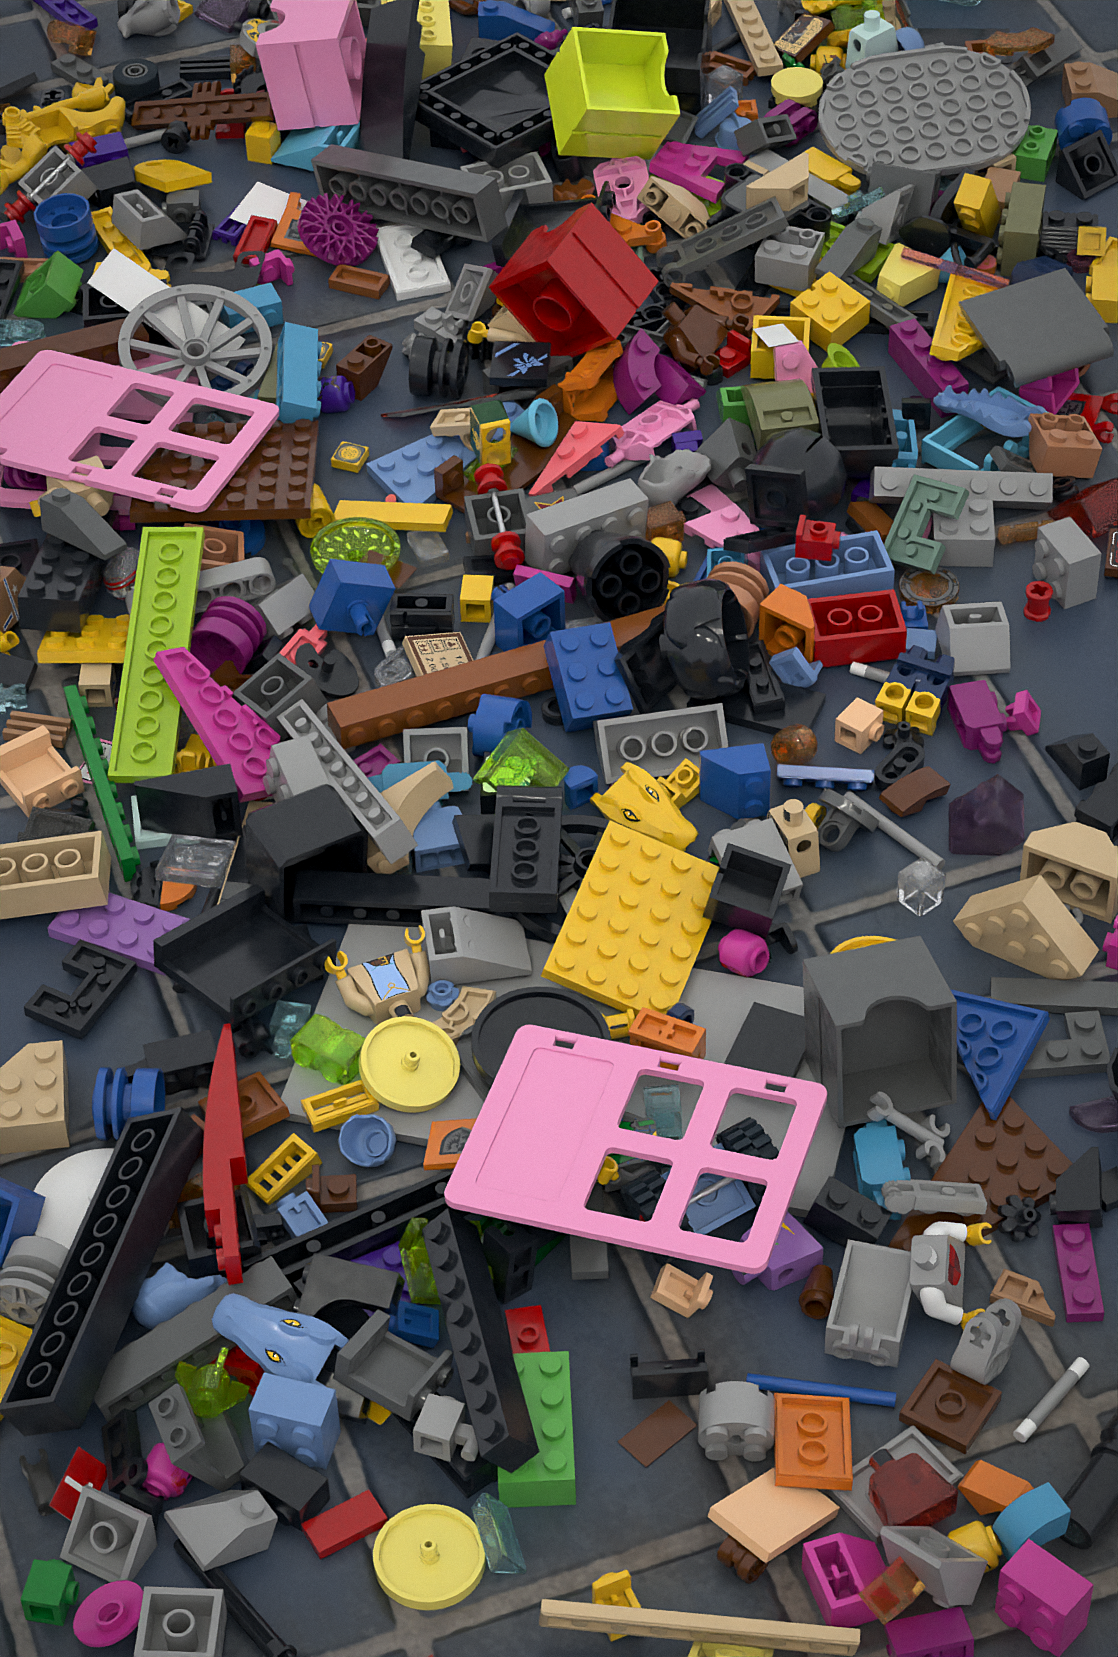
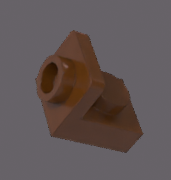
[306,1164,358,1213]

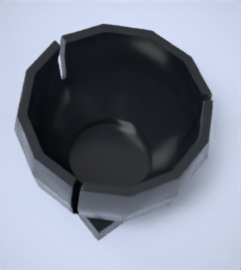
[745,427,847,528]

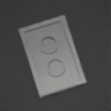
[826,1425,964,1545]

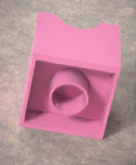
[256,0,366,130]

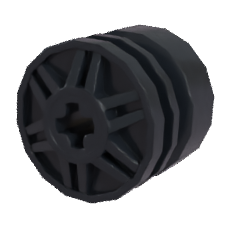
[409,335,469,400]

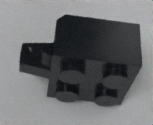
[176,1189,285,1279]

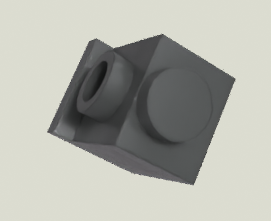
[162,190,202,223]

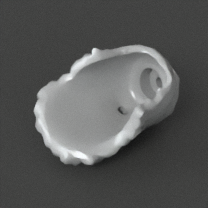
[638,449,712,512]

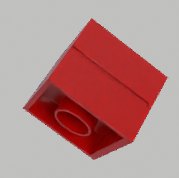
[488,202,659,357]

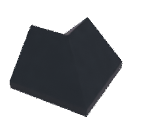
[1056,130,1118,200]

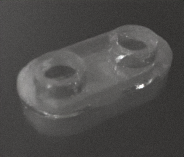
[374,645,416,688]

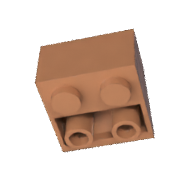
[1029,412,1102,478]

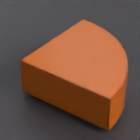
[734,99,758,121]
[160,880,197,911]

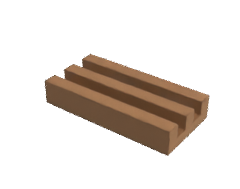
[2,710,73,748]

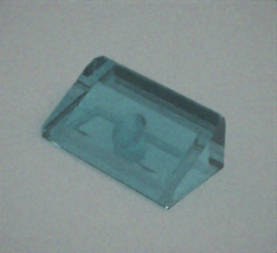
[471,1493,527,1574]

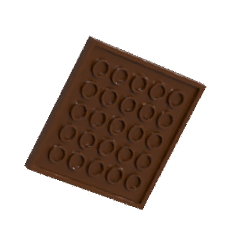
[129,419,319,523]

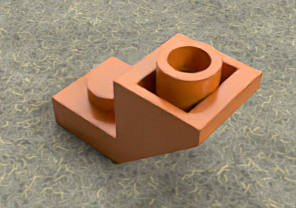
[957,1460,1034,1515]

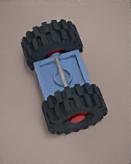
[620,1117,779,1267]

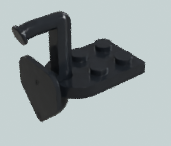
[898,168,995,272]

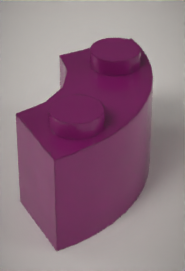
[613,328,662,415]

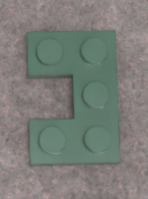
[884,474,970,575]

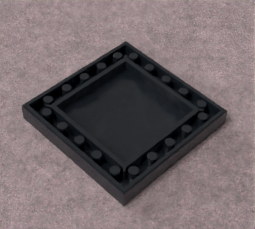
[415,32,556,169]

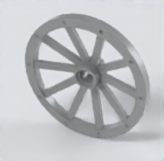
[118,284,272,413]

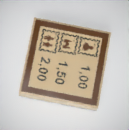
[402,632,473,677]

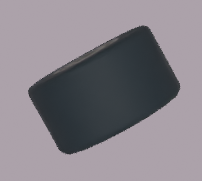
[113,58,160,101]

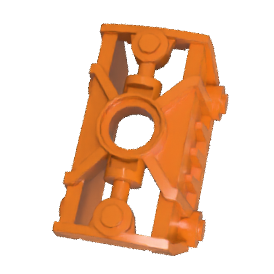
[557,340,623,422]

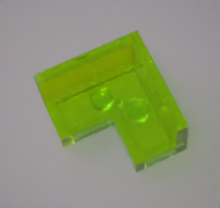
[473,728,570,791]

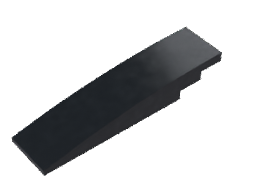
[360,0,425,160]

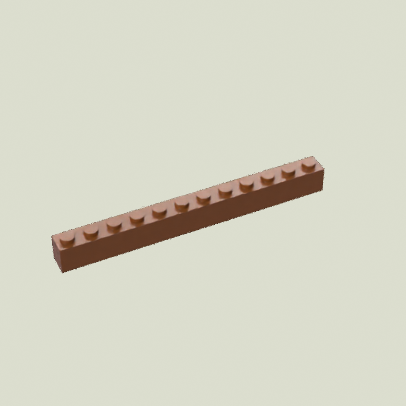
[327,605,665,749]

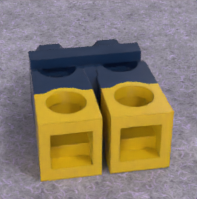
[875,645,955,736]

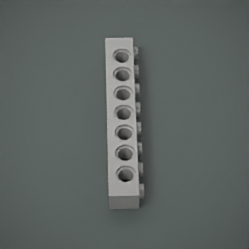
[276,699,418,864]

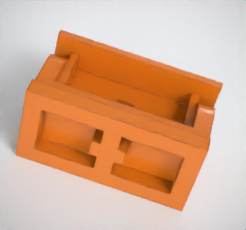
[628,1007,706,1071]

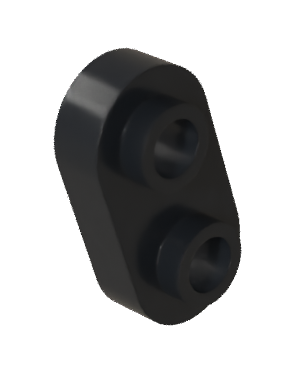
[875,742,925,791]

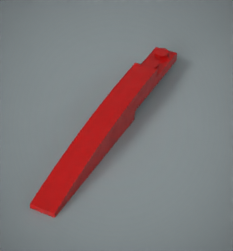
[203,1023,248,1285]

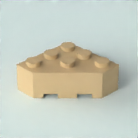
[953,875,1099,980]
[0,1040,70,1154]

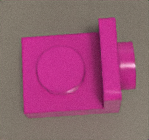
[0,220,28,258]
[249,249,295,286]

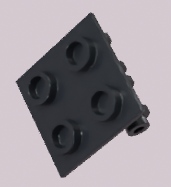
[152,210,215,259]

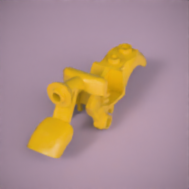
[0,86,125,195]

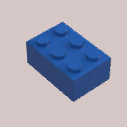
[543,622,633,732]

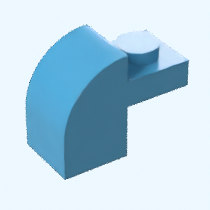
[992,1482,1071,1561]

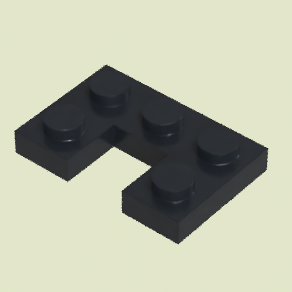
[24,939,138,1039]

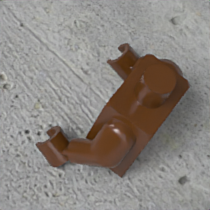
[662,302,749,375]

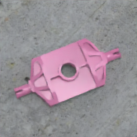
[593,156,651,224]
[604,398,700,468]

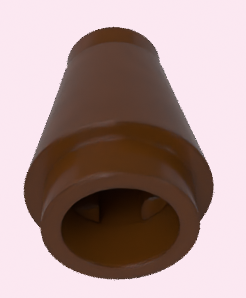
[799,1265,834,1319]

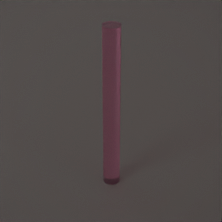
[901,247,1010,288]

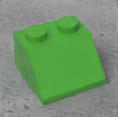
[13,250,83,319]

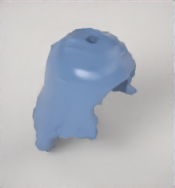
[131,1262,228,1330]

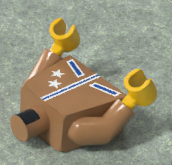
[0,566,26,652]

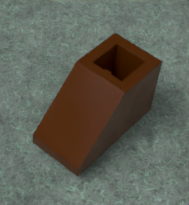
[336,335,393,401]

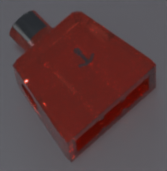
[868,1449,958,1527]

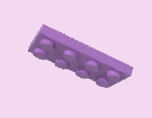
[47,893,191,976]

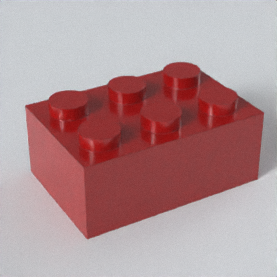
[807,589,907,667]

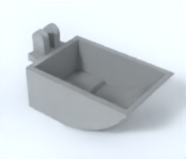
[825,1239,914,1368]

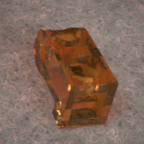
[47,20,97,56]

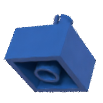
[309,559,396,636]
[491,572,566,652]

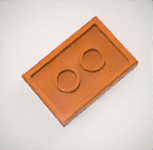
[774,1393,853,1491]

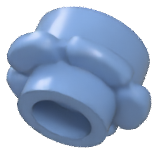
[426,980,459,1011]

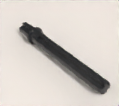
[174,1539,297,1657]

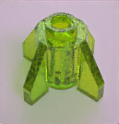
[174,1347,250,1418]

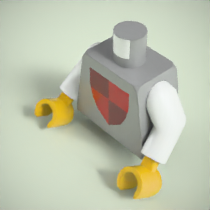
[909,1221,992,1330]

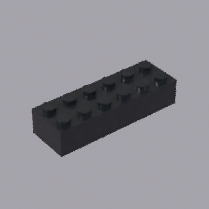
[17,510,120,633]

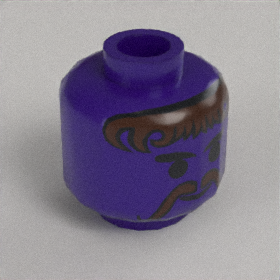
[317,375,355,414]

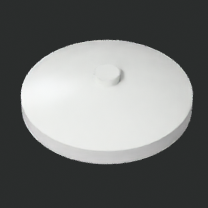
[33,1148,173,1249]

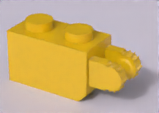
[796,147,861,204]

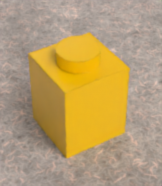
[245,121,281,165]
[460,575,494,623]

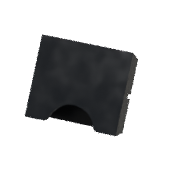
[608,0,712,116]

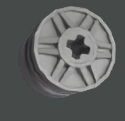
[0,1236,69,1329]

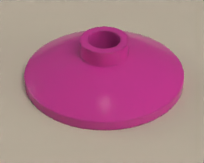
[73,1580,144,1647]

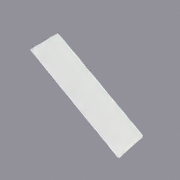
[87,248,245,367]

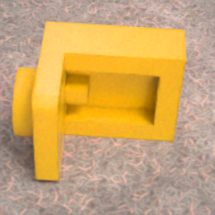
[592,1570,641,1642]

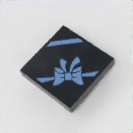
[489,341,552,388]

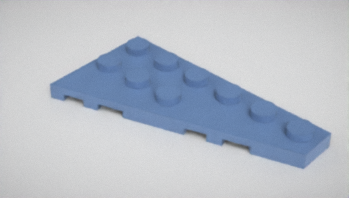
[366,400,525,504]

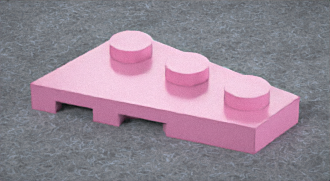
[684,503,760,572]

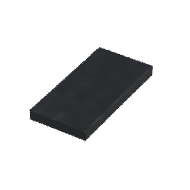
[687,682,826,743]

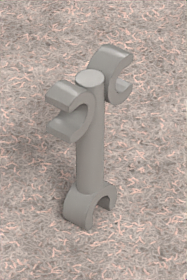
[867,1091,950,1169]

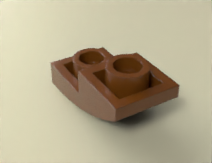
[879,766,951,817]

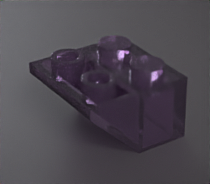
[949,774,1025,856]

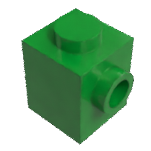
[20,1559,80,1626]

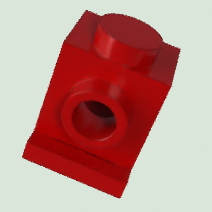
[795,515,841,561]

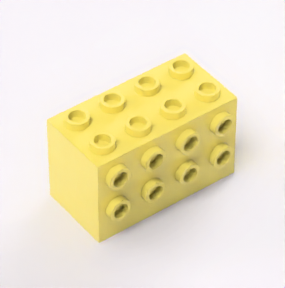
[381,0,453,80]

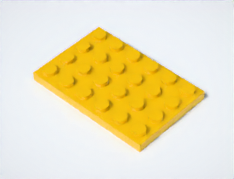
[541,820,719,1017]

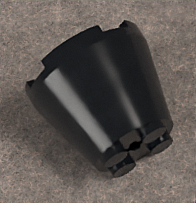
[568,530,671,622]

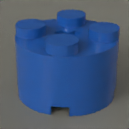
[1054,98,1112,149]
[468,694,532,757]

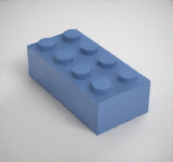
[760,530,895,599]

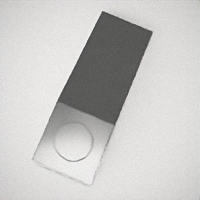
[814,218,882,281]
[39,488,127,560]

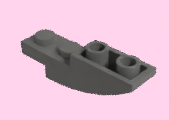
[1008,27,1083,87]

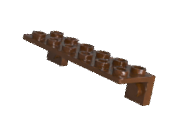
[434,384,581,514]

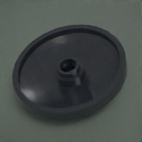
[471,986,611,1086]

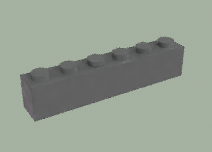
[93,1256,298,1422]

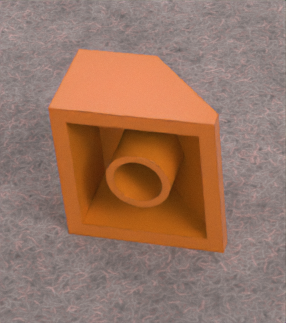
[759,584,815,663]

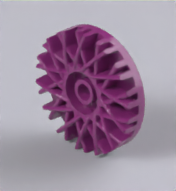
[297,193,379,266]

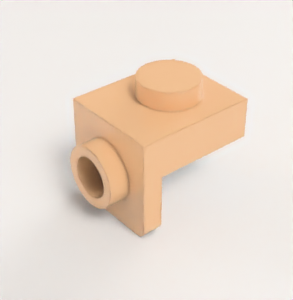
[650,1263,713,1318]

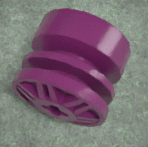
[190,596,267,675]

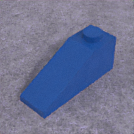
[478,0,555,41]

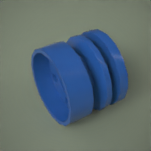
[33,193,99,264]
[92,1067,165,1141]

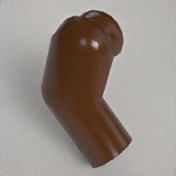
[449,0,486,16]

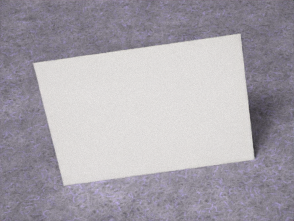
[229,182,307,225]

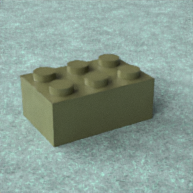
[996,182,1046,277]

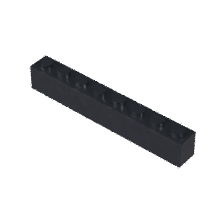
[421,1208,540,1473]

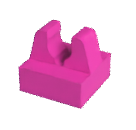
[1005,690,1041,736]

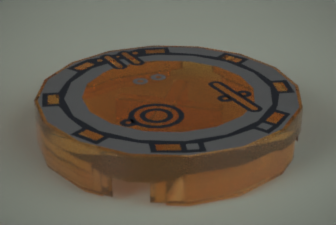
[898,566,959,614]

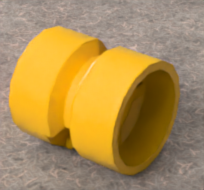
[295,483,335,538]

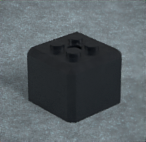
[246,784,368,924]

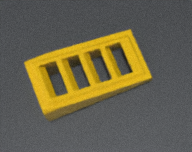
[245,1133,322,1206]

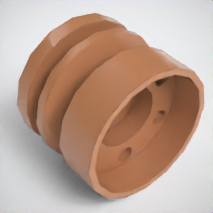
[707,561,769,638]

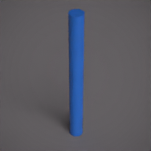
[746,1373,897,1407]

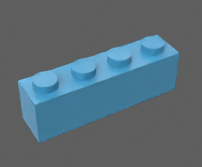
[276,322,322,423]

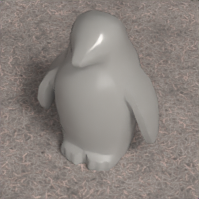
[117,0,180,39]

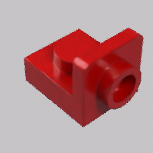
[713,329,752,378]

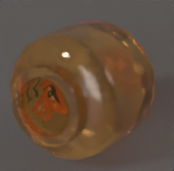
[771,724,818,766]

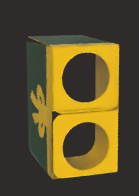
[470,400,511,466]

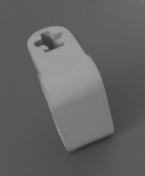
[950,1298,1022,1385]

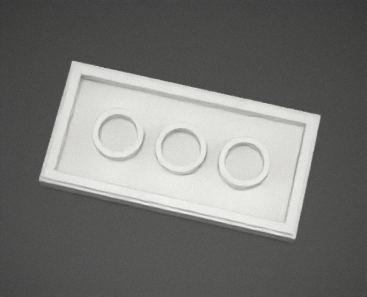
[375,224,451,301]

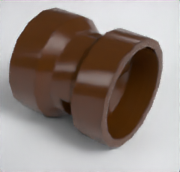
[717,1534,770,1584]

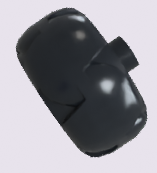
[659,579,750,700]

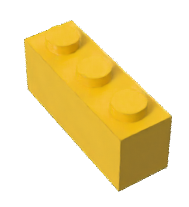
[954,173,1002,239]

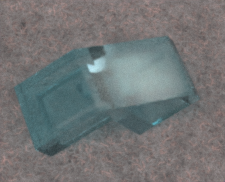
[643,1084,683,1168]

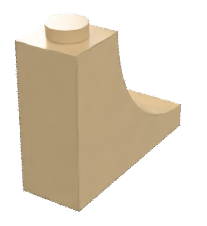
[367,761,454,874]

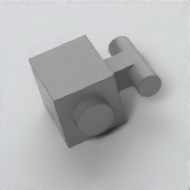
[413,1393,479,1462]

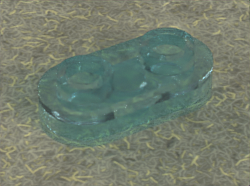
[0,319,46,346]

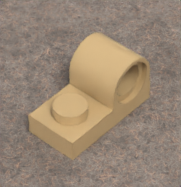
[430,408,497,451]

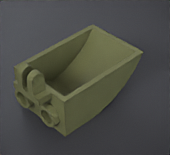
[740,379,819,450]

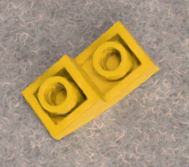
[657,758,699,809]

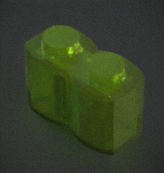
[290,1014,365,1085]

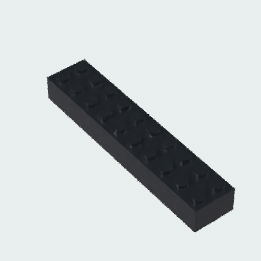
[0,1107,204,1436]

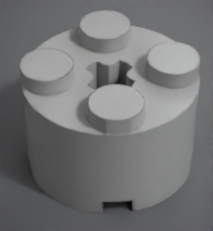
[698,1381,775,1462]

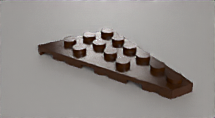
[888,1096,1073,1252]

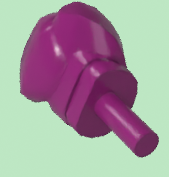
[534,29,568,50]

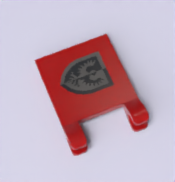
[1056,393,1118,443]

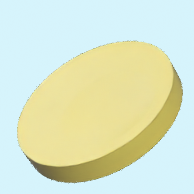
[358,1016,460,1113]
[373,1504,486,1610]

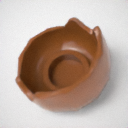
[553,178,595,201]

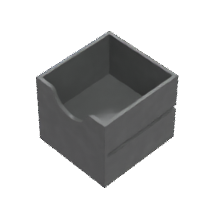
[803,935,957,1128]

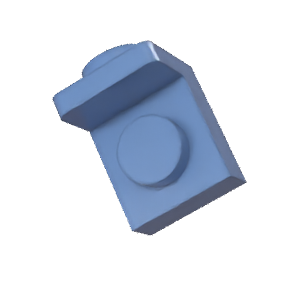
[769,647,823,688]
[274,1191,329,1239]

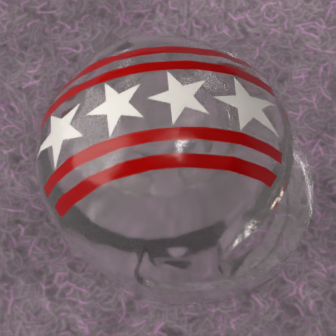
[103,546,140,601]

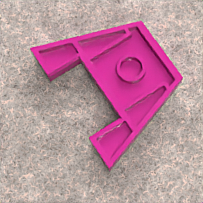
[649,141,750,204]

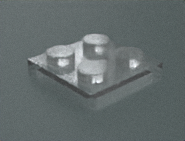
[155,834,236,888]

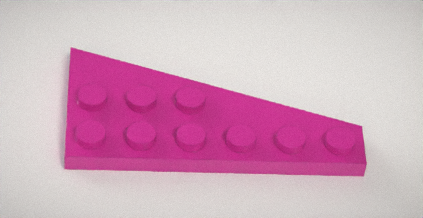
[153,647,281,803]

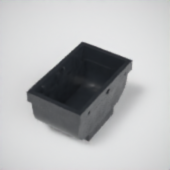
[811,366,899,480]

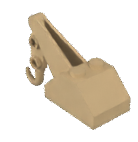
[1020,822,1118,924]

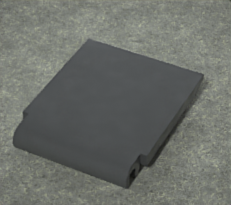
[959,268,1114,388]

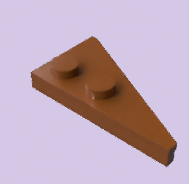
[670,282,780,338]

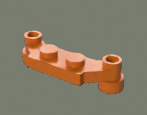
[581,194,667,254]

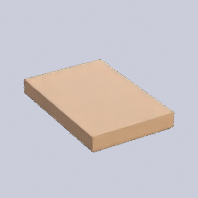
[708,1468,840,1563]

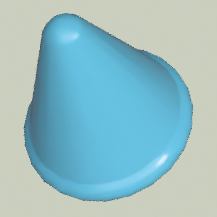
[510,398,559,447]

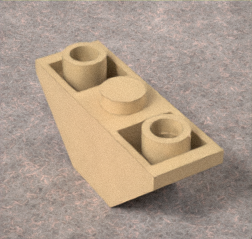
[746,152,809,211]
[637,176,710,239]

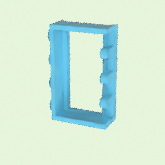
[921,386,1049,471]

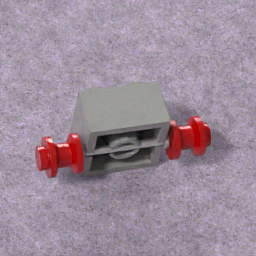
[4,131,98,224]

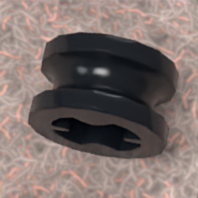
[1053,476,1079,501]

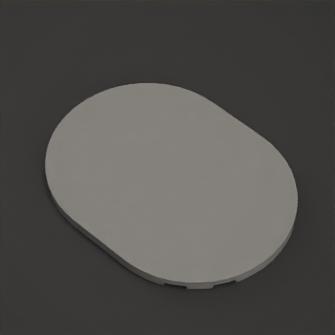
[818,46,1031,176]

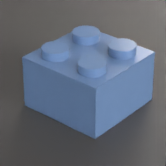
[248,1373,341,1469]

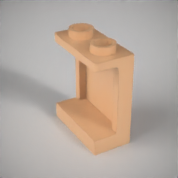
[0,725,85,818]

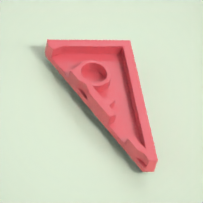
[528,421,625,497]

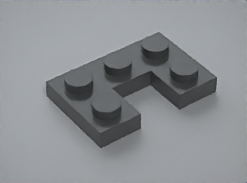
[1018,1010,1110,1079]

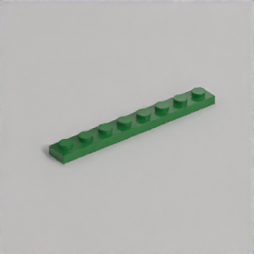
[63,684,141,882]

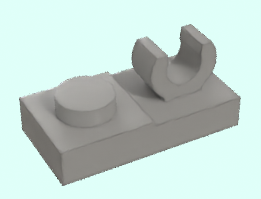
[414,307,468,345]

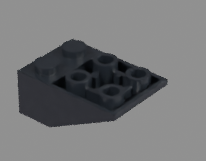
[134,764,243,841]

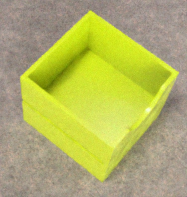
[544,27,680,160]

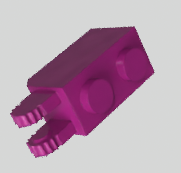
[947,680,1007,764]

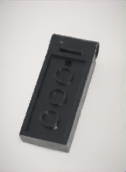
[489,785,563,913]

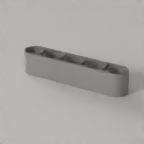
[744,149,857,224]
[125,557,276,617]

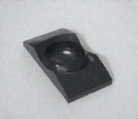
[614,611,678,714]

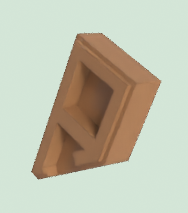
[989,1268,1056,1327]

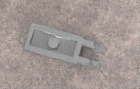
[881,1179,987,1216]

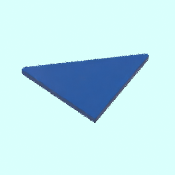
[950,989,1050,1120]

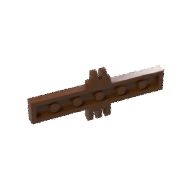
[131,81,274,141]

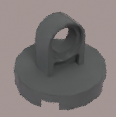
[817,788,880,852]

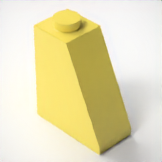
[876,242,941,307]

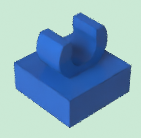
[900,601,928,630]

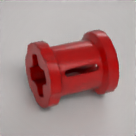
[1023,581,1053,622]

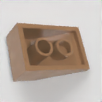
[1061,61,1118,118]

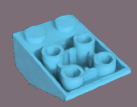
[271,121,360,171]

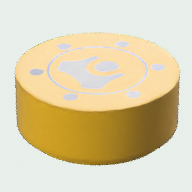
[805,803,827,830]

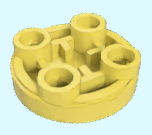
[771,67,823,107]

